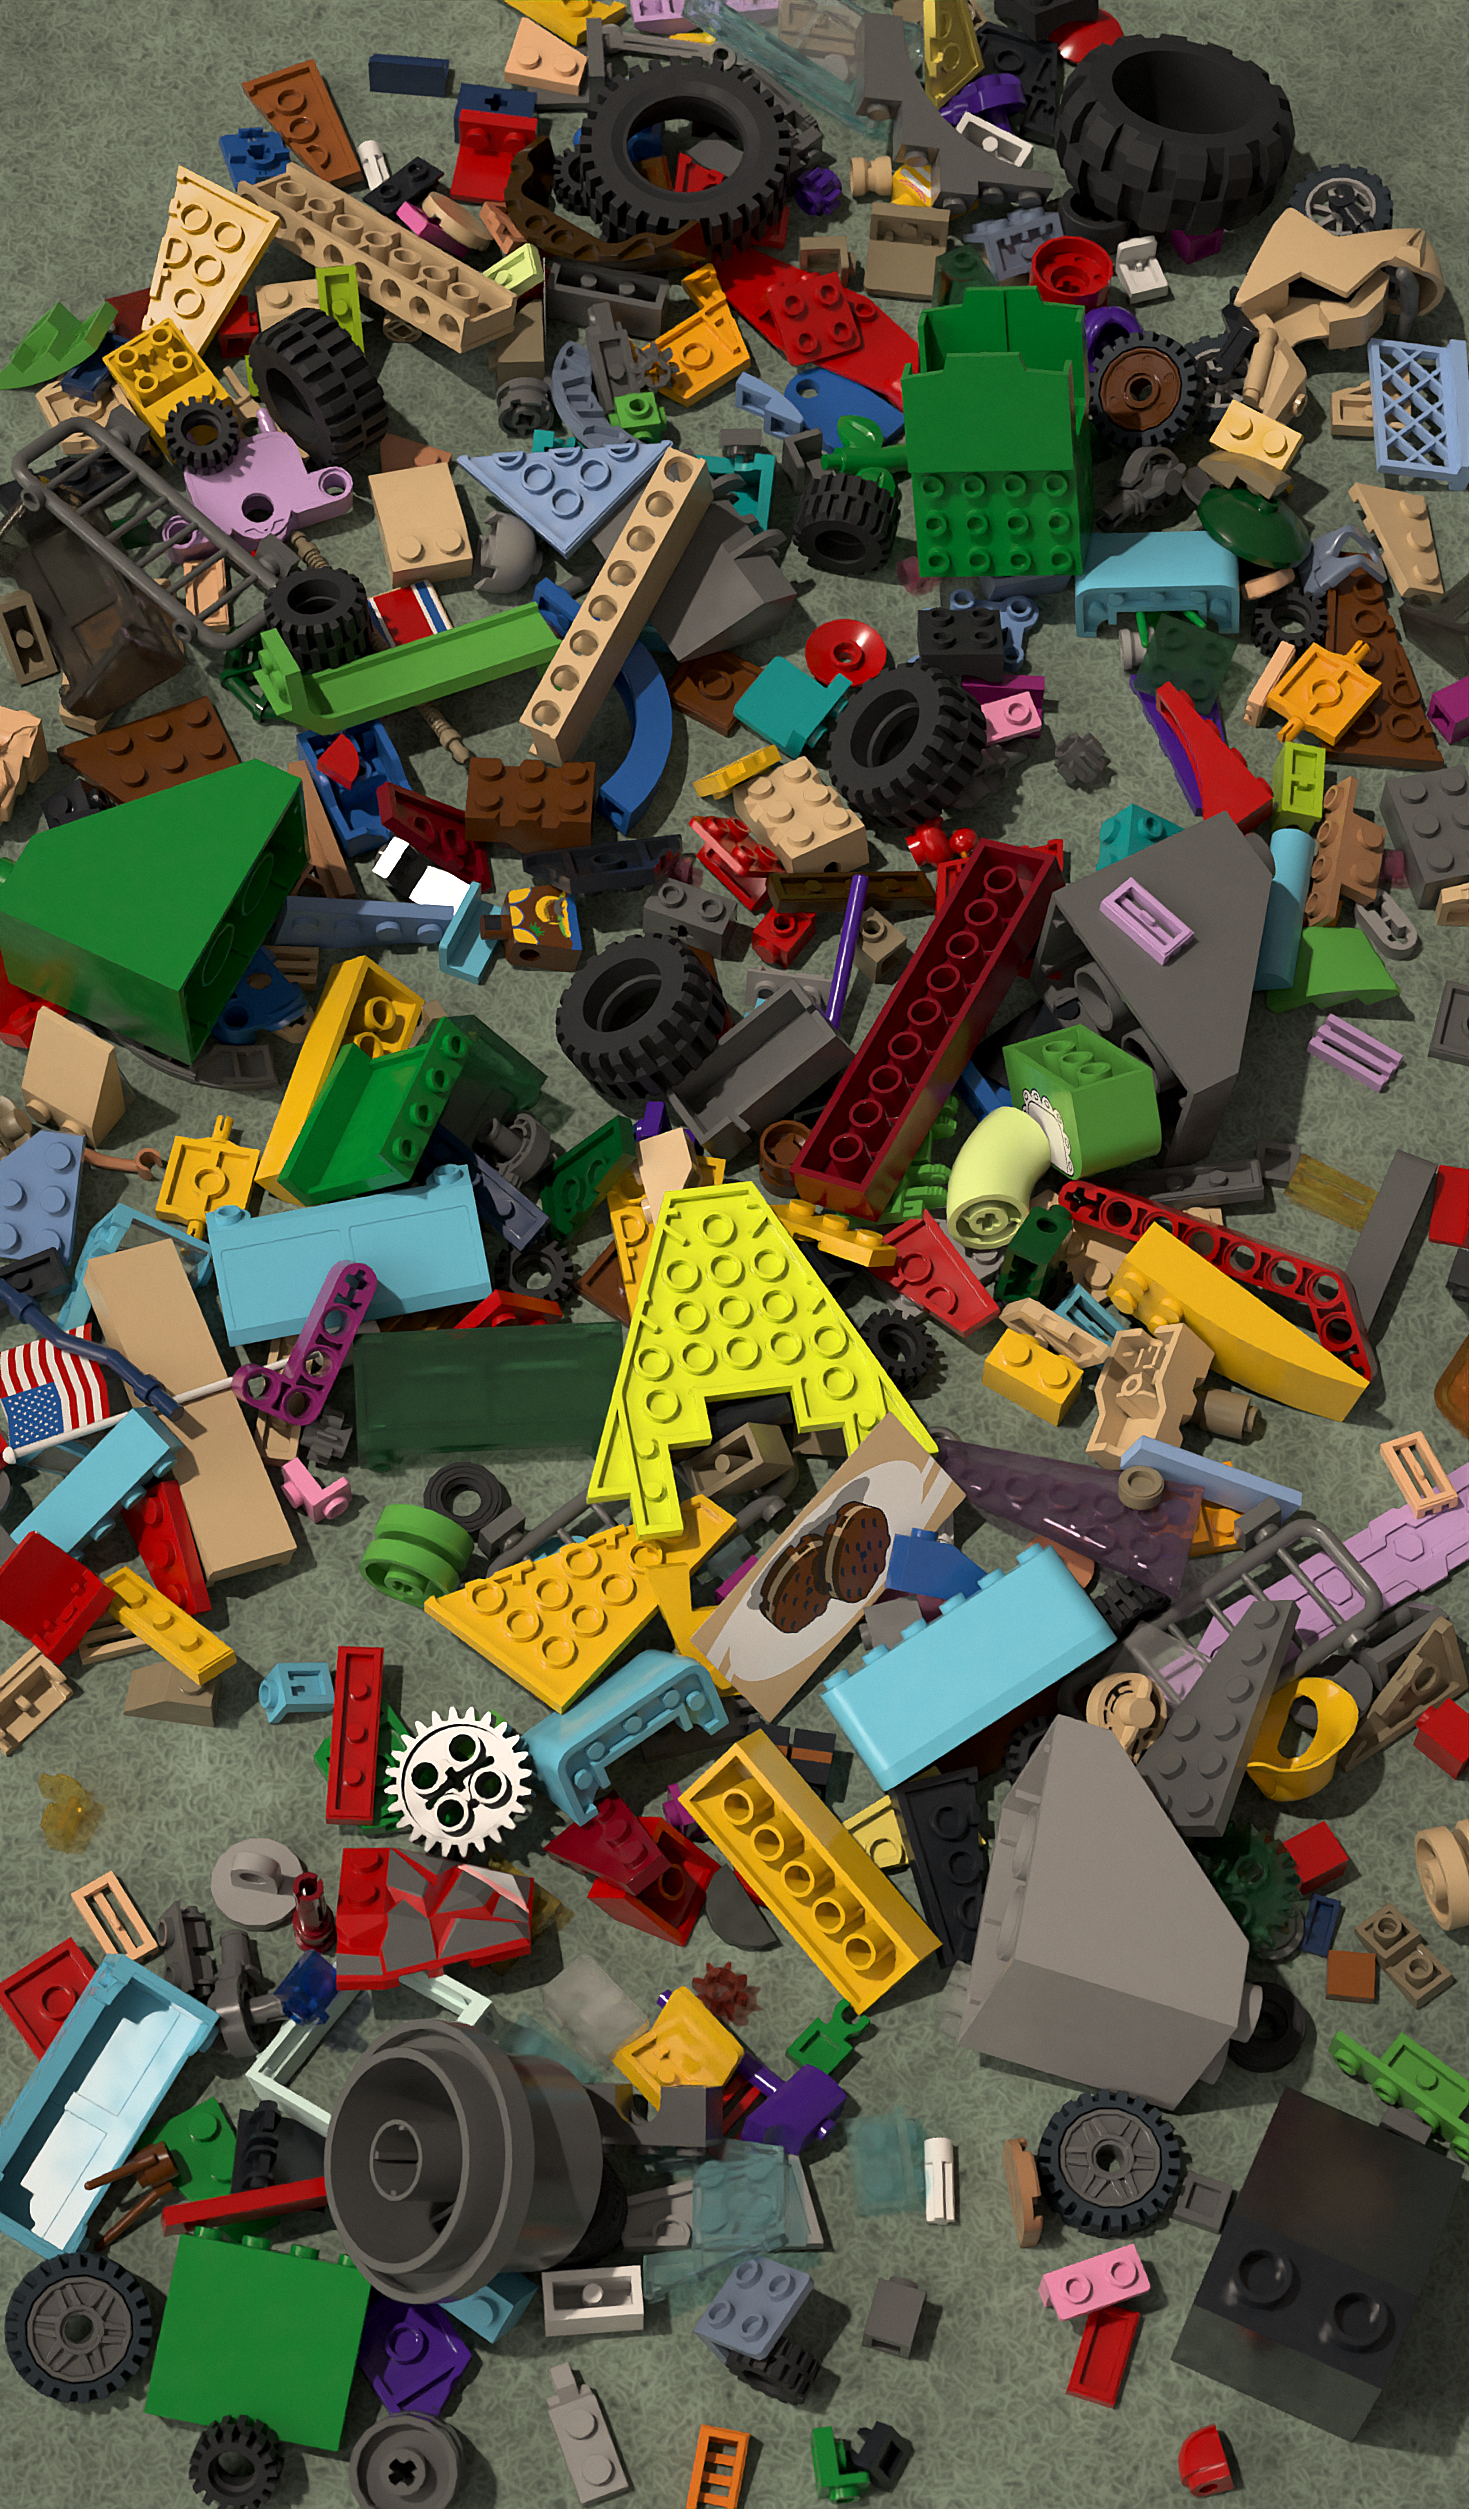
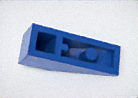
[885,1528,988,1600]

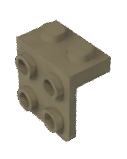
[863,202,950,300]

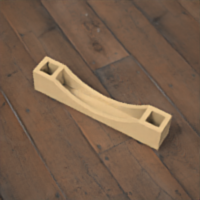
[631,1127,703,1243]

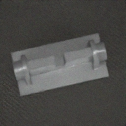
[744,964,832,1014]

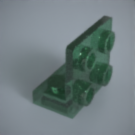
[1133,613,1238,716]

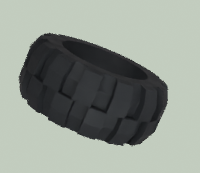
[1053,34,1296,235]

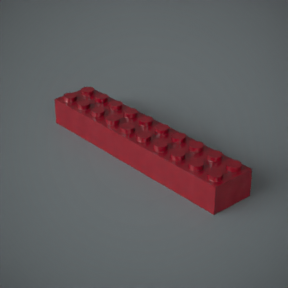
[789,837,1066,1223]

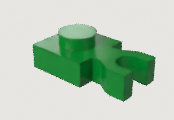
[785,1997,871,2077]

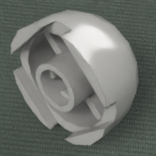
[472,511,543,594]

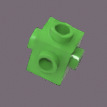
[608,392,667,444]

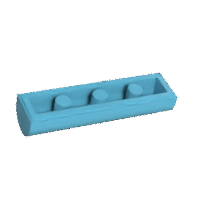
[1253,828,1316,991]

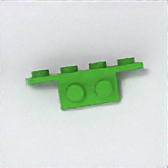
[1328,2031,1469,2162]

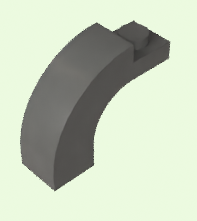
[686,126,823,198]

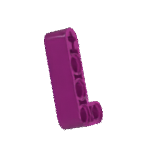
[231,1260,377,1426]

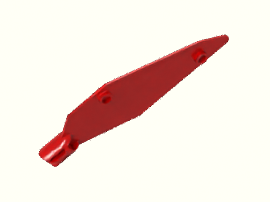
[689,245,918,414]

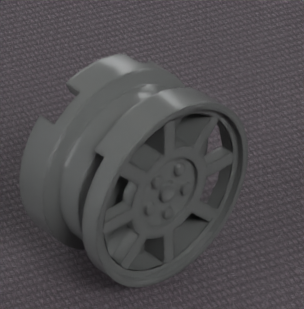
[496,377,554,437]

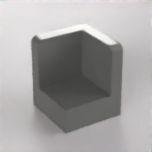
[782,428,833,496]

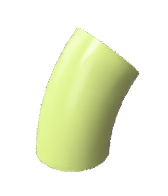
[946,1106,1051,1250]

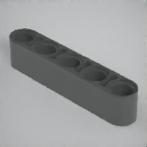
[1331,1149,1438,1335]

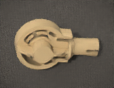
[1086,1672,1167,1765]

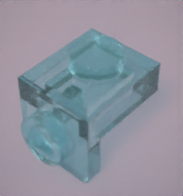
[693,1534,752,1585]

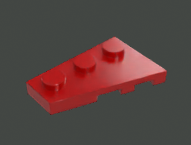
[857,1209,1001,1339]

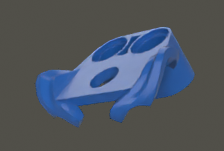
[211,944,310,1046]

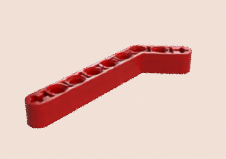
[1058,1178,1377,1387]

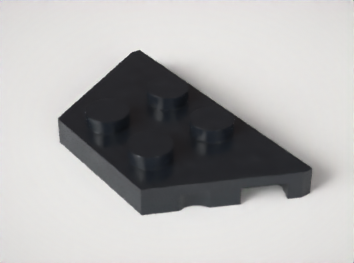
[521,834,683,897]

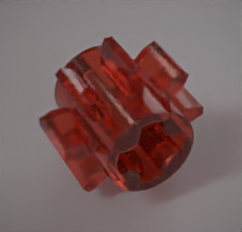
[692,1961,749,2022]

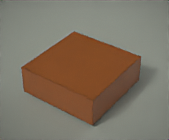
[1325,1949,1376,2004]

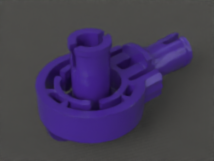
[938,73,1027,135]

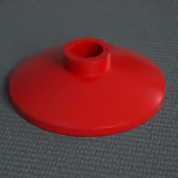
[805,619,886,689]

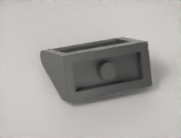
[1338,1601,1450,1692]

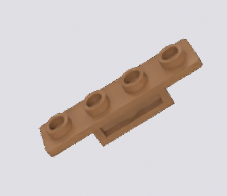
[1305,776,1387,927]

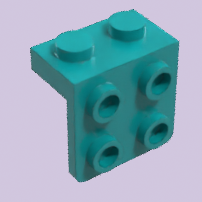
[733,656,852,760]
[1096,803,1185,871]

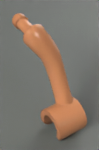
[84,1148,163,1181]

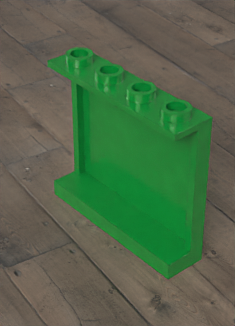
[277,1016,474,1207]
[143,2225,372,2452]

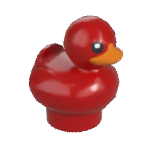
[905,816,979,868]

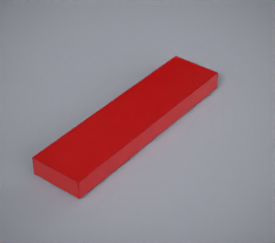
[325,1646,385,1826]
[161,2177,329,2237]

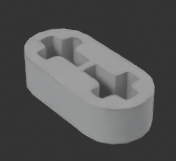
[1353,888,1417,960]

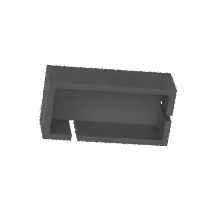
[664,978,856,1164]

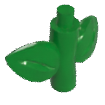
[821,415,908,498]

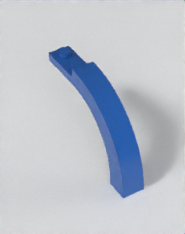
[532,577,672,836]

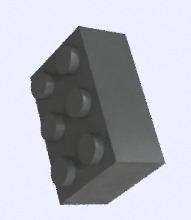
[1379,764,1469,909]

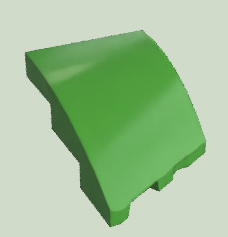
[0,301,118,390]
[1267,926,1401,1013]

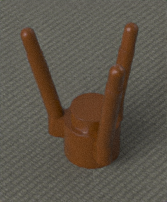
[84,2141,181,2252]

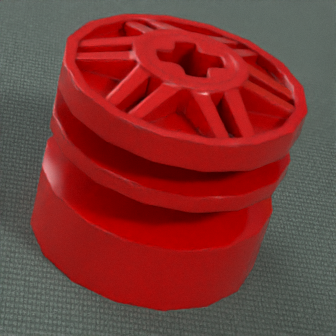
[1028,236,1113,315]

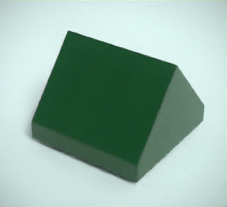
[104,515,152,551]

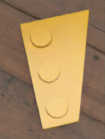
[504,0,627,47]

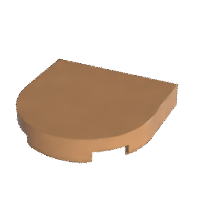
[1002,2137,1043,2248]

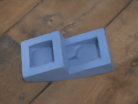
[735,372,804,440]

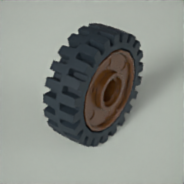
[1089,331,1207,453]

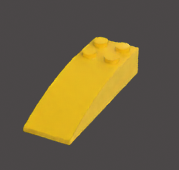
[1105,1222,1370,1423]

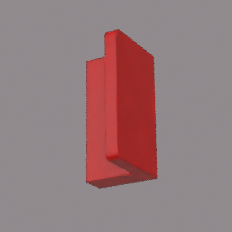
[1428,1165,1469,1249]

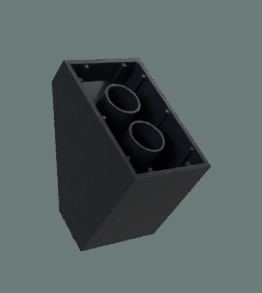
[1170,2086,1465,2443]

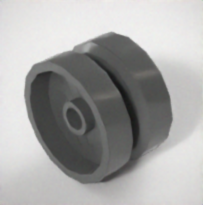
[348,2409,466,2509]

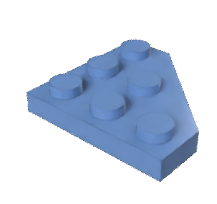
[0,1129,87,1267]

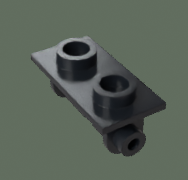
[362,156,444,222]

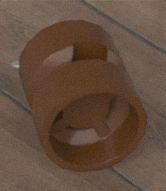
[759,1120,811,1198]

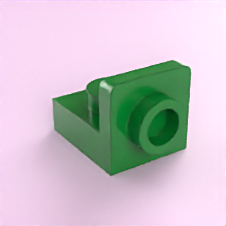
[809,2426,870,2505]

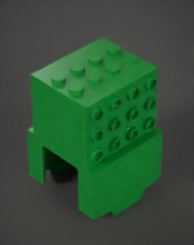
[901,286,1095,577]

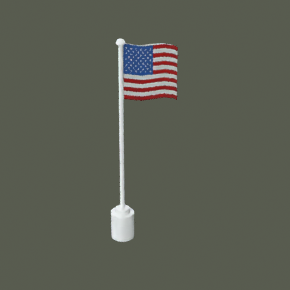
[0,1320,383,1464]

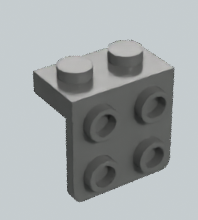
[527,18,612,109]

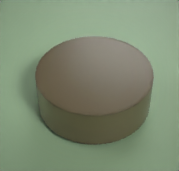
[1118,1466,1164,1510]

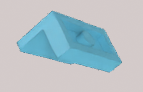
[439,881,502,985]

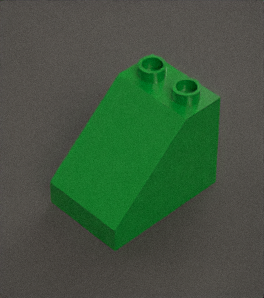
[0,758,311,1066]

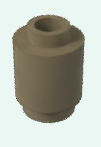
[1190,1387,1258,1440]

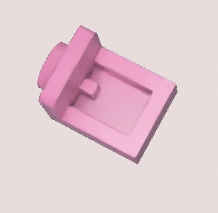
[281,1457,352,1524]

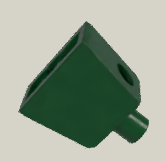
[994,1205,1074,1303]

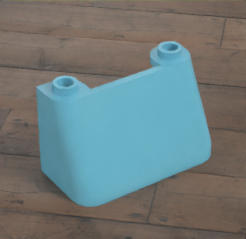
[1075,531,1240,637]
[517,1649,729,1827]

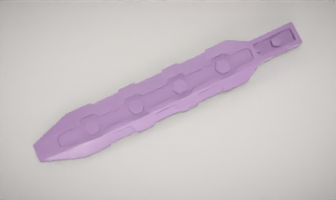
[1124,1462,1469,1725]

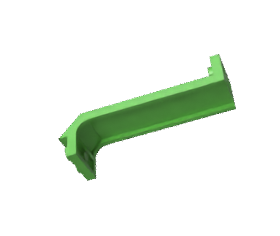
[252,601,562,736]

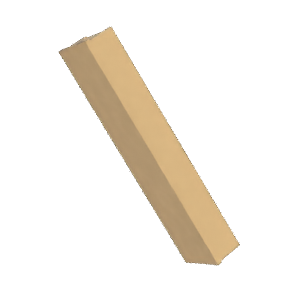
[237,162,518,354]
[519,447,714,768]
[83,1238,297,1588]

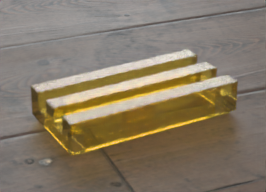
[1283,1153,1379,1232]

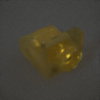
[37,1773,88,1853]

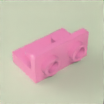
[981,691,1042,746]
[1038,2243,1150,2322]

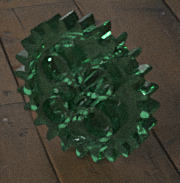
[1184,1820,1303,1960]

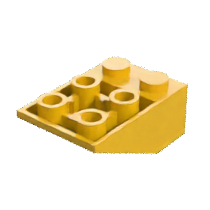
[102,317,240,465]

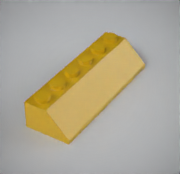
[254,955,425,1208]
[678,1728,942,2016]

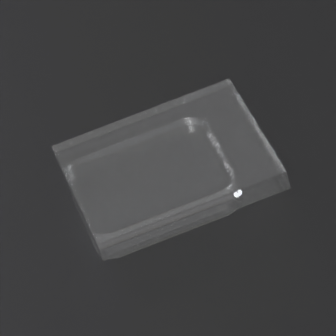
[1105,1619,1213,1718]

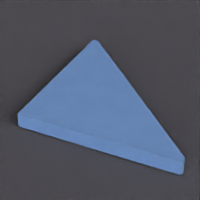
[456,440,675,560]

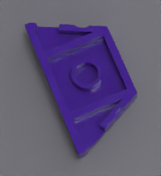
[357,2286,472,2416]

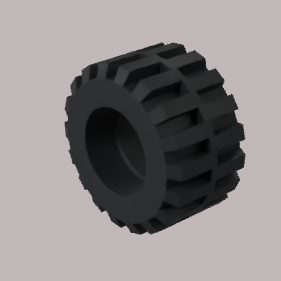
[792,473,901,575]
[263,566,373,672]

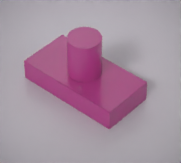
[396,201,470,258]

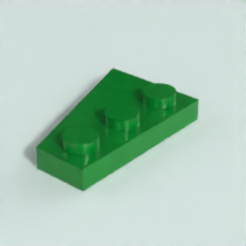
[132,2097,280,2243]

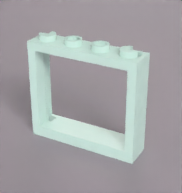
[245,1962,504,2138]

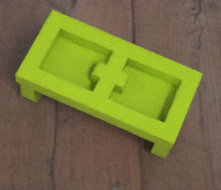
[1269,741,1326,834]

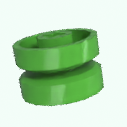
[359,1503,475,1608]

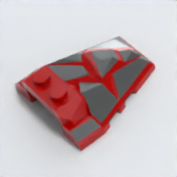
[336,1847,535,1990]

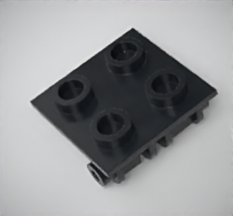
[230,2100,326,2215]

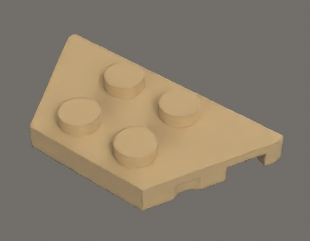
[35,369,151,454]

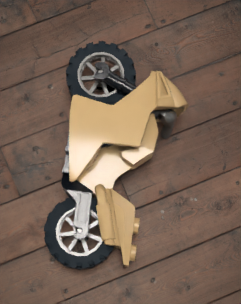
[1184,164,1445,439]

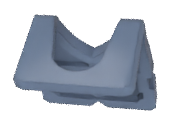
[1297,525,1387,602]

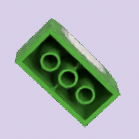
[1002,1024,1162,1180]

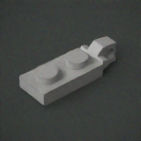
[546,2362,628,2507]

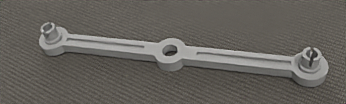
[602,24,849,85]

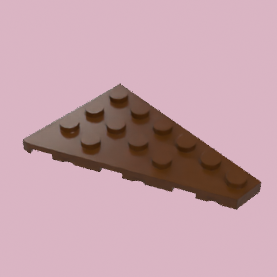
[56,696,300,896]

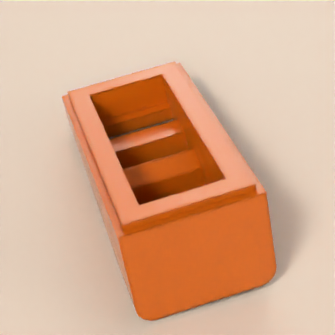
[685,2424,750,2509]

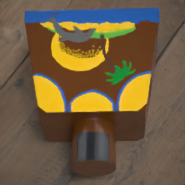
[480,885,582,972]

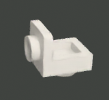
[1115,235,1168,304]

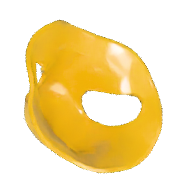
[1245,1677,1359,1802]

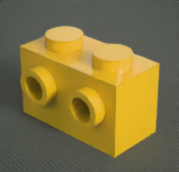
[981,1328,1084,1427]

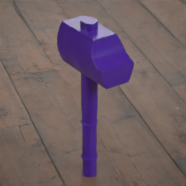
[656,1989,847,2156]

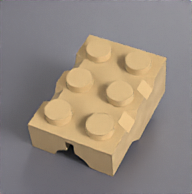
[732,756,869,873]
[1085,1323,1215,1471]

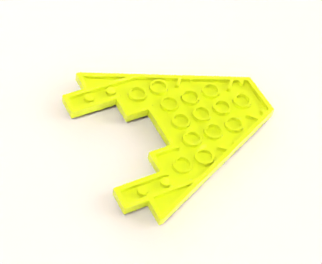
[586,1181,939,1541]

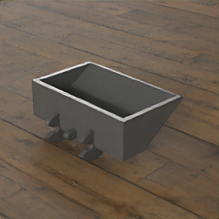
[590,448,797,663]

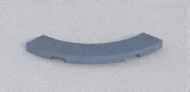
[550,340,645,449]

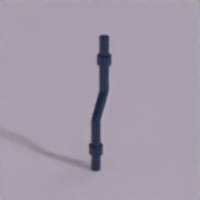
[0,1278,185,1422]

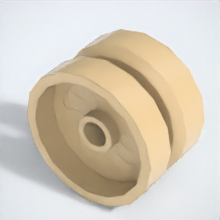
[1414,1818,1469,1931]

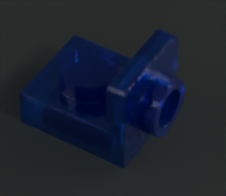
[273,1949,340,2026]

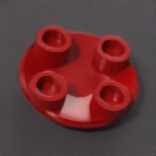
[1048,8,1123,64]

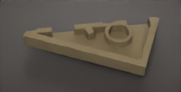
[1336,1616,1469,1773]

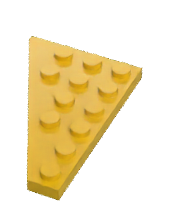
[424,1494,737,1715]

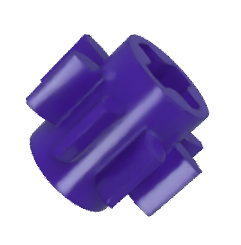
[795,167,842,217]

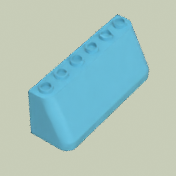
[819,1542,1117,1791]

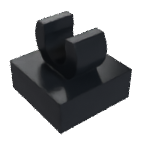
[845,2421,912,2492]

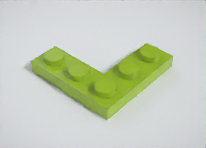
[245,264,365,397]

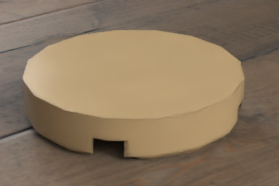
[422,192,493,252]

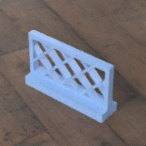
[1367,338,1469,491]

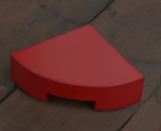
[316,733,359,790]

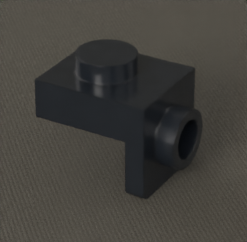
[40,778,112,829]

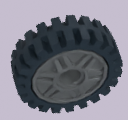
[1036,2089,1181,2239]
[4,2251,152,2403]

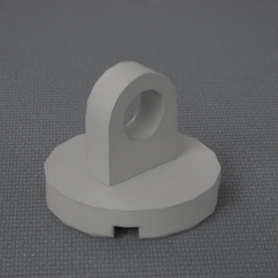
[211,1838,303,1931]

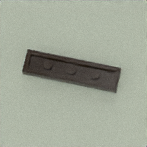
[765,871,936,913]

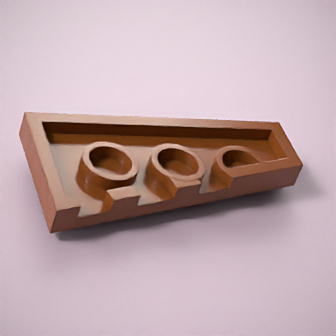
[241,58,363,189]

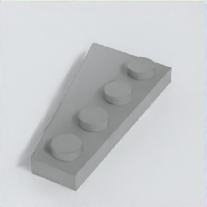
[620,2154,824,2252]

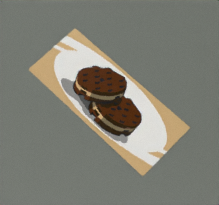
[690,1412,966,1723]

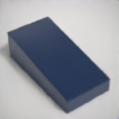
[1298,1893,1341,1958]

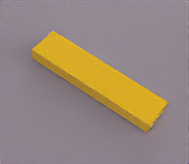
[104,1566,237,1686]

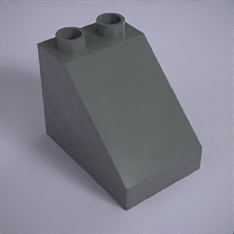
[1029,810,1276,1169]

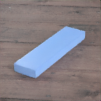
[1120,1435,1302,1524]

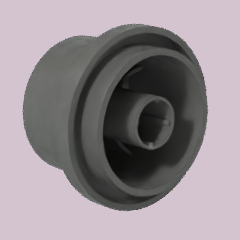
[324,2019,603,2304]

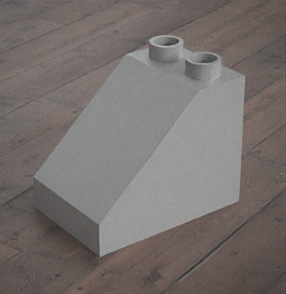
[957,1714,1263,2111]

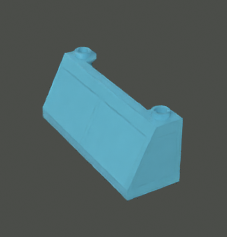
[205,1164,492,1347]
[0,1953,220,2260]

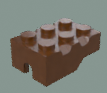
[465,757,596,853]

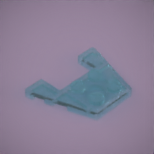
[643,2138,790,2304]

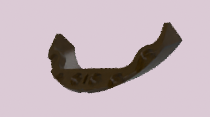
[504,135,708,272]

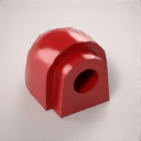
[1178,2423,1234,2497]

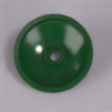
[1198,485,1311,569]

